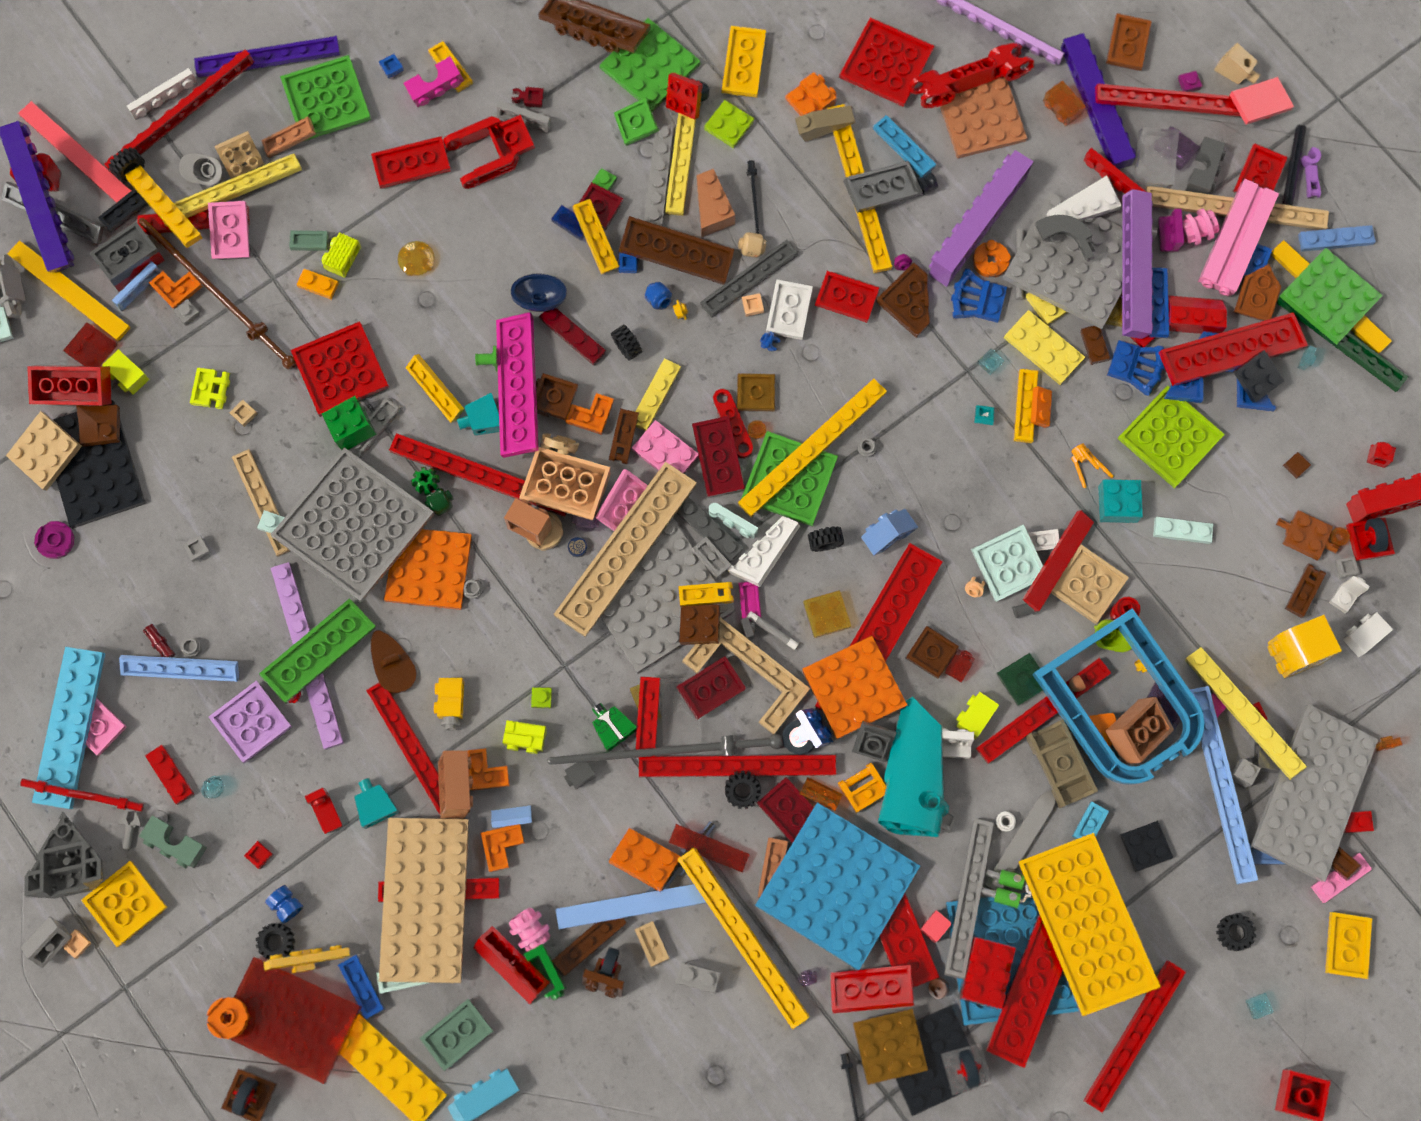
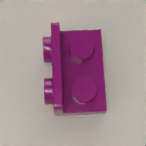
[1158,209,1184,252]

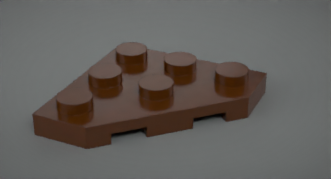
[876,263,930,338]

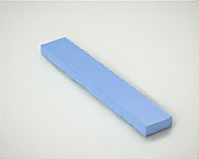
[119,655,239,682]

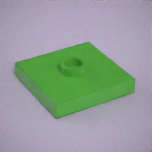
[614,98,659,146]

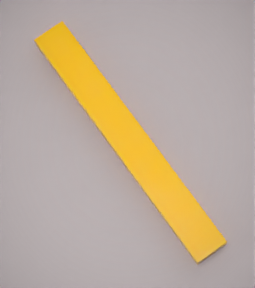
[7,240,131,342]
[1270,240,1392,354]

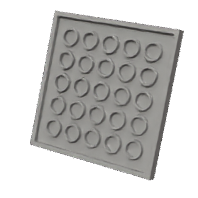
[1003,192,1123,329]
[270,448,434,603]
[575,518,735,674]

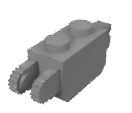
[0,254,26,318]

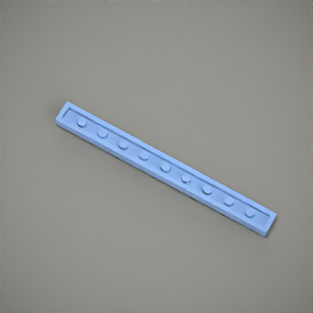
[1190,686,1258,884]

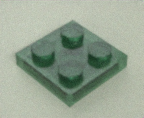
[996,653,1043,706]

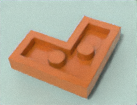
[149,271,203,309]
[566,393,614,435]
[467,748,509,791]
[481,824,525,872]

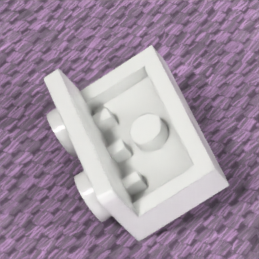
[942,728,974,759]

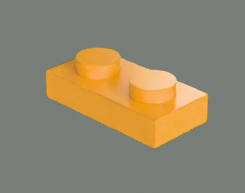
[296,269,339,300]

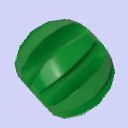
[411,467,440,495]

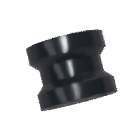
[917,172,938,195]

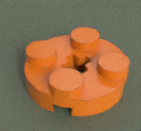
[973,240,1011,278]
[207,997,250,1039]

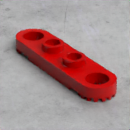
[713,389,753,459]

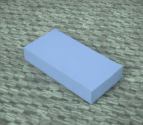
[491,805,532,828]

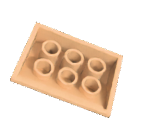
[519,447,611,520]

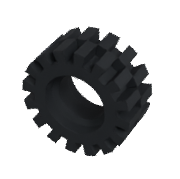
[109,147,145,182]
[611,324,642,360]
[808,526,844,552]
[725,770,761,809]
[1216,914,1257,951]
[256,923,295,960]

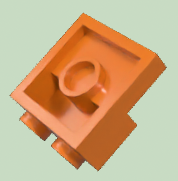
[785,72,837,116]

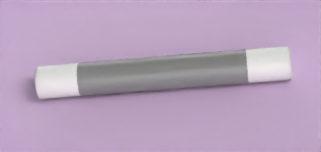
[747,611,799,650]

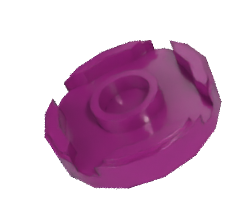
[34,521,75,559]

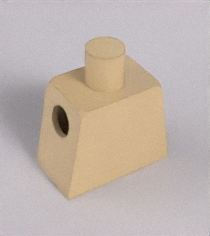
[1214,43,1260,84]

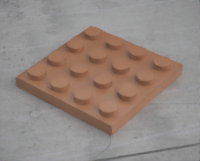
[940,77,1027,159]

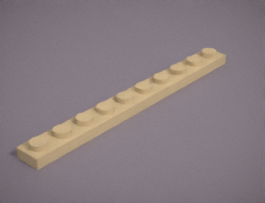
[1146,186,1329,230]

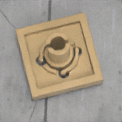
[214,131,264,179]

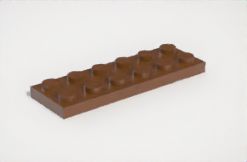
[618,216,735,285]

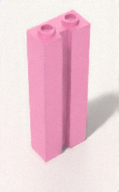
[1198,179,1279,296]

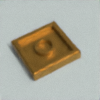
[737,373,775,412]

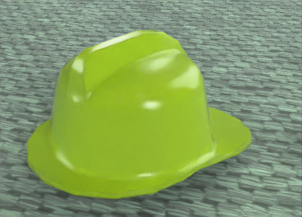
[1094,619,1132,652]

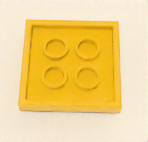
[81,861,168,947]

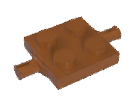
[1276,510,1339,560]

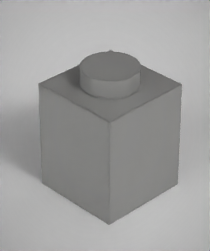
[1231,758,1261,788]

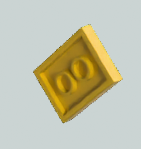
[1325,912,1372,979]

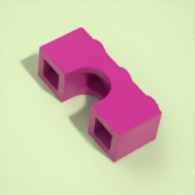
[404,56,464,107]

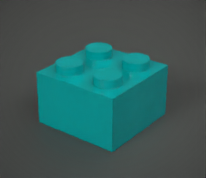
[1098,479,1143,523]

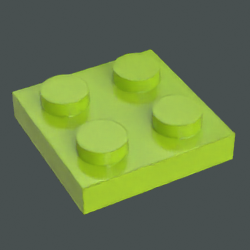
[704,100,754,149]

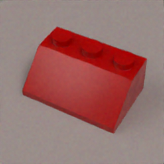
[1168,295,1227,334]

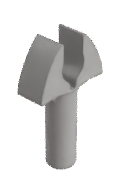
[118,811,142,850]

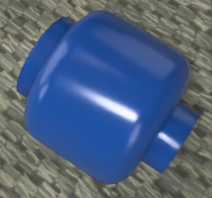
[645,282,672,310]

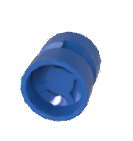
[265,885,304,924]

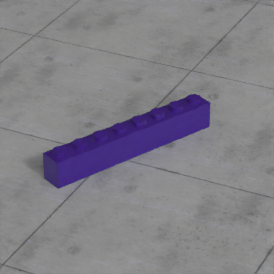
[1060,33,1136,169]
[0,121,74,273]

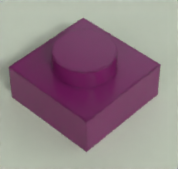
[1178,71,1202,92]

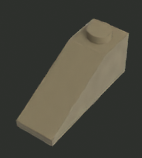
[795,105,856,142]

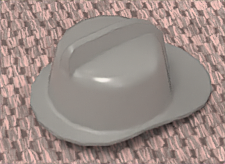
[179,153,222,185]

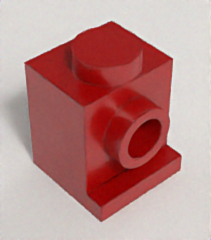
[1366,442,1396,468]

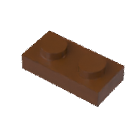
[1080,326,1110,365]

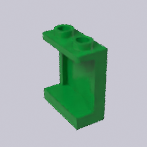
[524,944,567,1001]

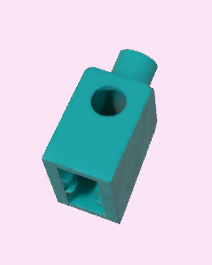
[457,393,500,436]
[354,778,400,829]

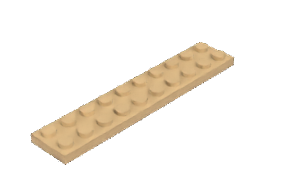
[554,462,697,638]

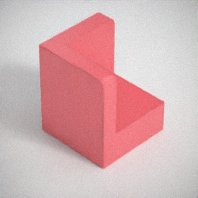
[920,910,951,943]

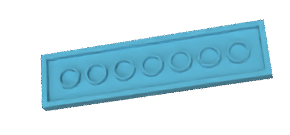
[32,647,106,809]

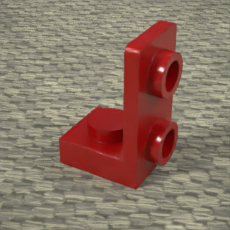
[305,787,343,834]

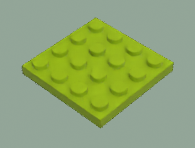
[1117,385,1225,489]

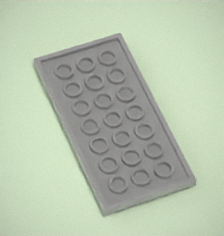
[1251,704,1378,882]

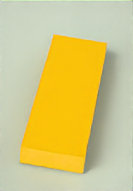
[428,41,473,93]

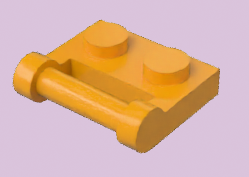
[837,762,886,813]

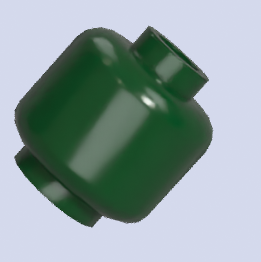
[424,488,454,516]

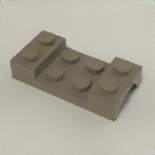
[1026,719,1098,809]

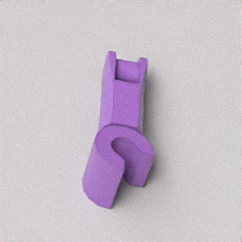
[1301,147,1321,198]

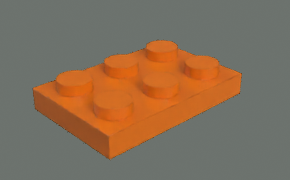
[609,828,681,892]

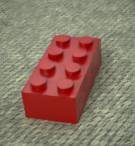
[27,365,111,406]
[1346,473,1421,523]

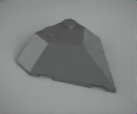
[24,812,103,898]

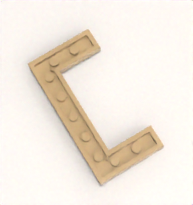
[682,617,810,734]

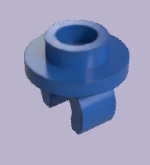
[760,332,781,352]

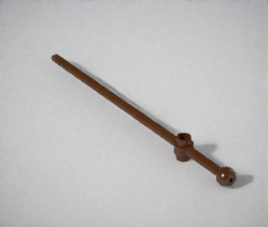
[139,218,297,370]

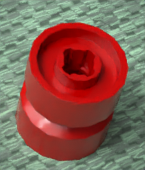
[1110,597,1141,620]

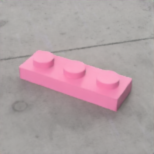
[1311,853,1372,903]

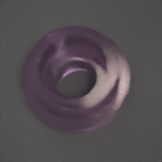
[797,969,817,987]

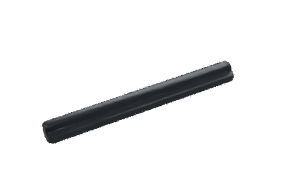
[1282,124,1306,206]

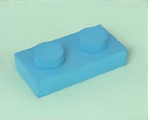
[1072,801,1109,839]

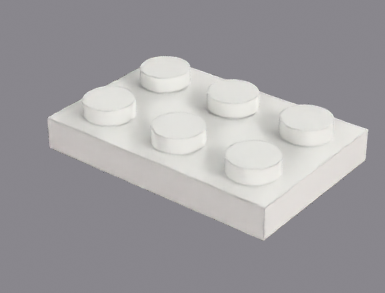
[766,279,813,340]

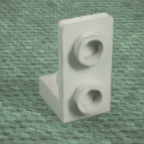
[1329,576,1370,613]

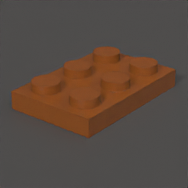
[1106,13,1151,71]

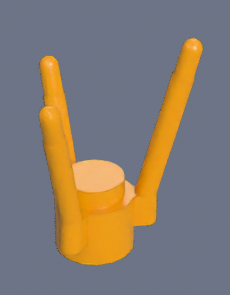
[1071,443,1114,488]

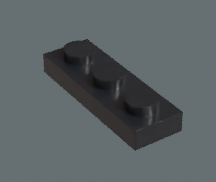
[97,188,148,233]

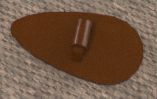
[371,630,417,693]

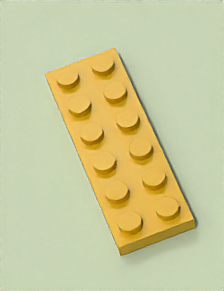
[329,1012,448,1121]

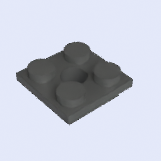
[852,721,896,762]

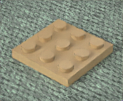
[6,411,82,491]
[1051,545,1129,624]

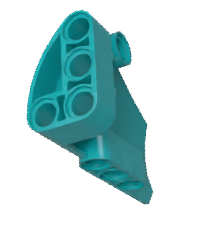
[878,696,949,837]

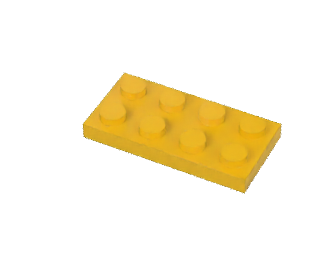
[722,26,766,97]

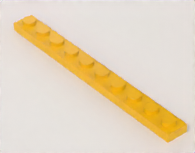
[827,104,892,273]
[738,379,887,517]
[677,847,810,1029]

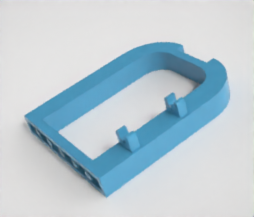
[1032,608,1204,785]

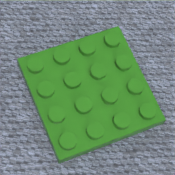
[599,18,700,112]
[280,55,371,142]
[1280,248,1383,345]
[741,431,838,526]

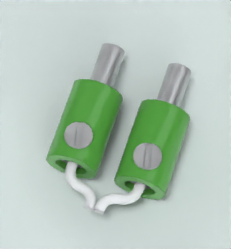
[981,869,1031,908]

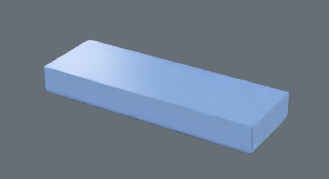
[112,261,161,311]

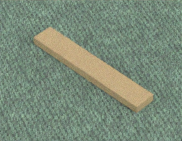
[232,449,290,557]

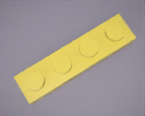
[635,358,681,431]

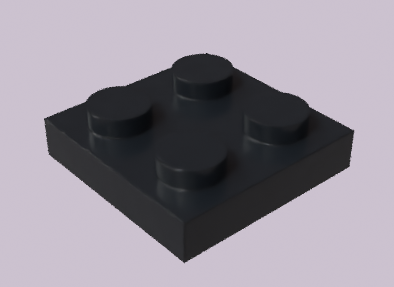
[1233,350,1284,403]
[1120,821,1174,872]

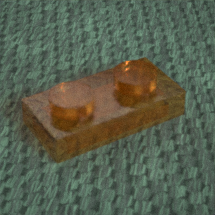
[799,777,843,811]

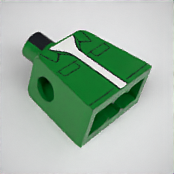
[592,703,637,752]

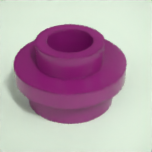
[894,254,912,271]

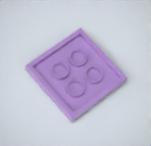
[209,681,292,764]

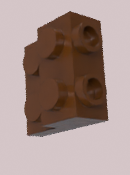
[536,373,578,420]

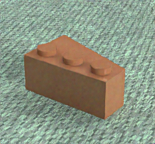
[697,169,735,238]

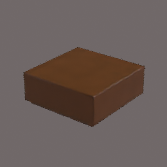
[1283,452,1311,479]

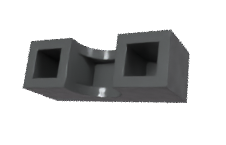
[1185,137,1226,194]

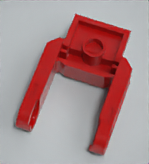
[443,114,535,189]

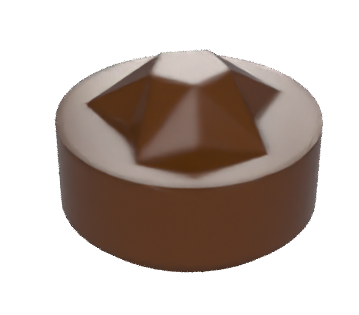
[928,978,950,999]

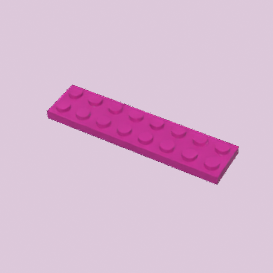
[496,312,539,458]

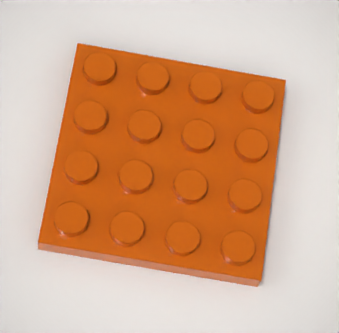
[384,529,472,610]
[802,636,907,740]

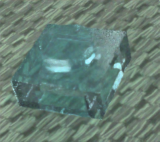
[1297,346,1317,370]
[977,348,1004,375]
[1245,993,1274,1020]

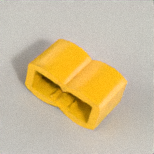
[434,678,464,719]

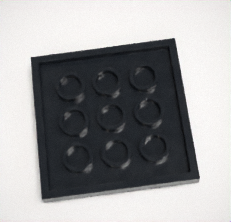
[895,1005,986,1116]

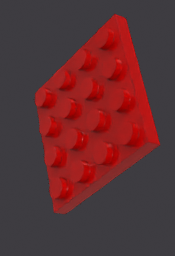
[839,17,934,107]
[291,321,389,417]

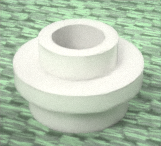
[996,812,1016,832]

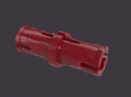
[143,624,176,658]

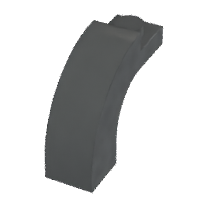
[1035,215,1095,261]

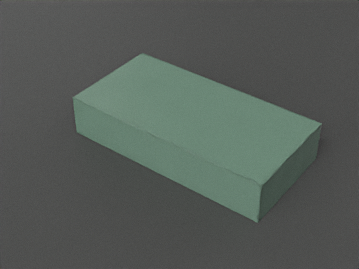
[289,230,329,251]

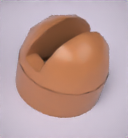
[1069,675,1086,692]

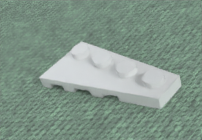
[1047,176,1122,221]
[727,516,800,587]

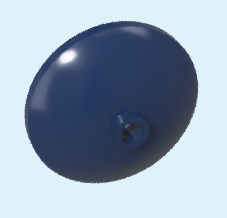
[511,274,567,312]

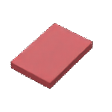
[1230,77,1294,125]

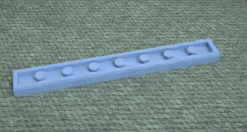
[555,884,707,930]

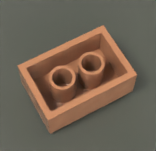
[1106,697,1174,764]
[438,750,473,819]

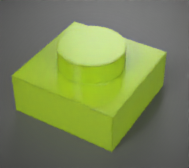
[531,688,552,708]

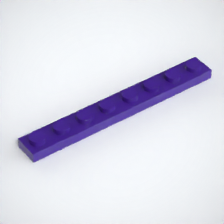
[194,36,340,78]

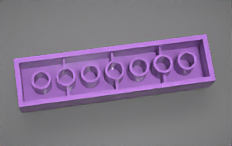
[929,150,1033,287]

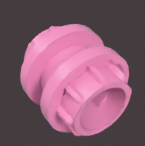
[1183,208,1219,245]
[509,908,551,951]

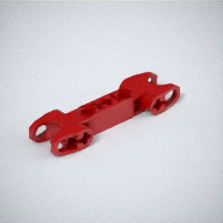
[909,43,1034,109]

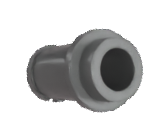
[1012,603,1038,618]

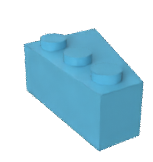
[447,1069,519,1121]

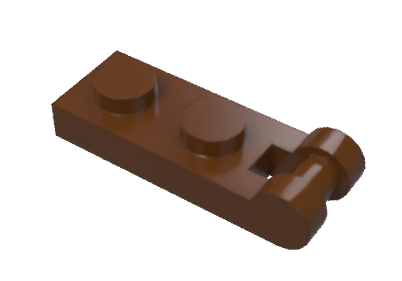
[609,408,639,464]
[1285,563,1326,618]

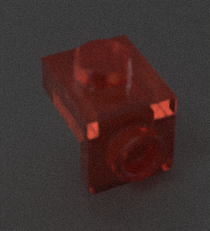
[945,649,975,683]

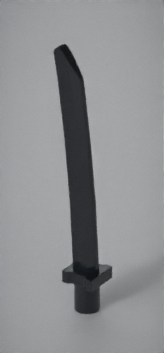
[747,160,759,234]
[841,1053,859,1121]

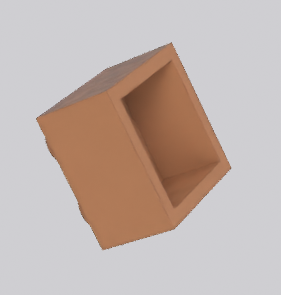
[504,498,552,546]

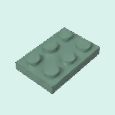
[419,999,493,1071]

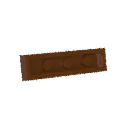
[552,918,627,976]

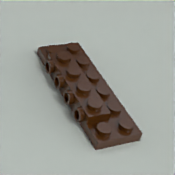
[538,0,650,53]

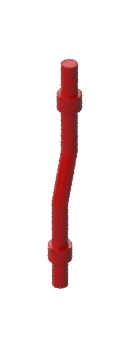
[20,778,144,812]

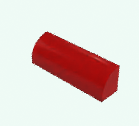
[473,926,550,1004]

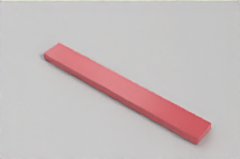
[18,101,131,203]

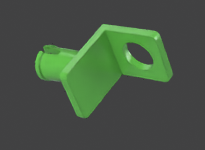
[475,346,498,372]

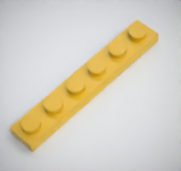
[125,166,202,248]

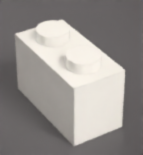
[1343,612,1393,657]

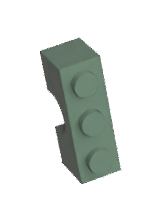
[139,815,207,869]

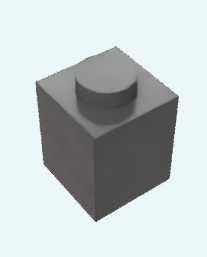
[564,762,596,789]

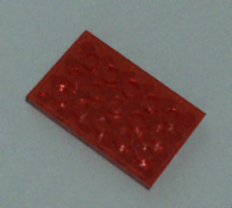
[224,956,362,1084]

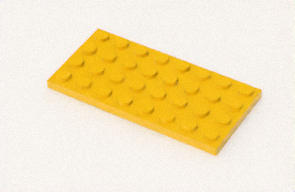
[1018,833,1160,1017]

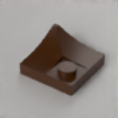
[76,405,120,447]

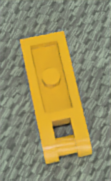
[678,582,734,607]

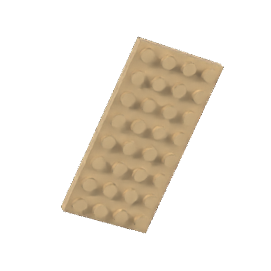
[379,818,469,983]

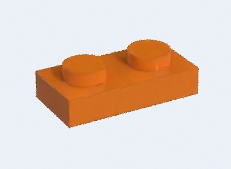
[1031,386,1052,428]

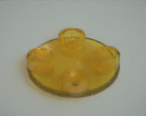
[398,241,435,276]

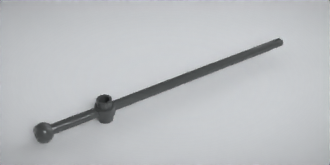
[547,734,783,765]

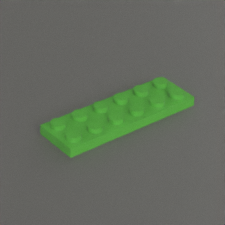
[259,598,376,704]

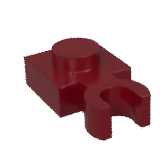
[512,87,544,108]

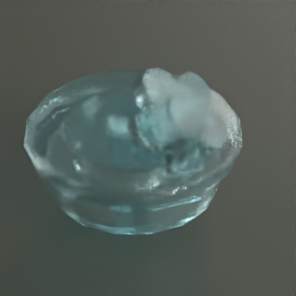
[201,776,224,799]

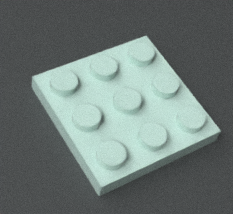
[971,525,1043,602]

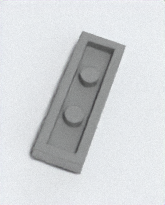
[496,101,551,133]

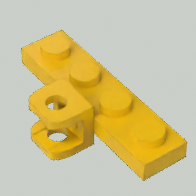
[264,945,350,974]

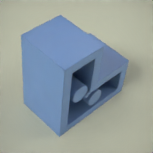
[861,509,918,555]

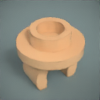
[965,576,985,597]

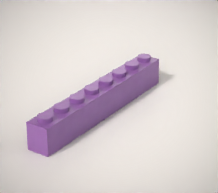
[1122,189,1153,339]

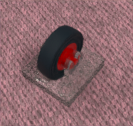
[941,1043,993,1095]

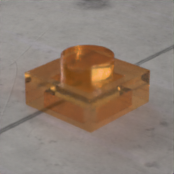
[1375,736,1402,752]

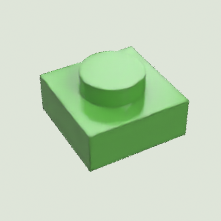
[592,168,617,191]

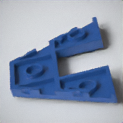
[1164,331,1276,412]

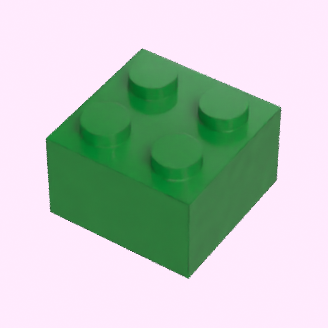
[322,396,377,450]

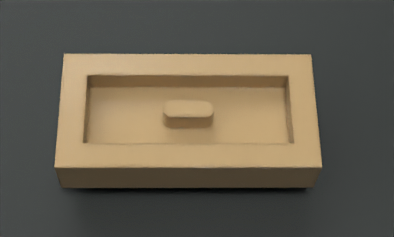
[634,921,669,967]

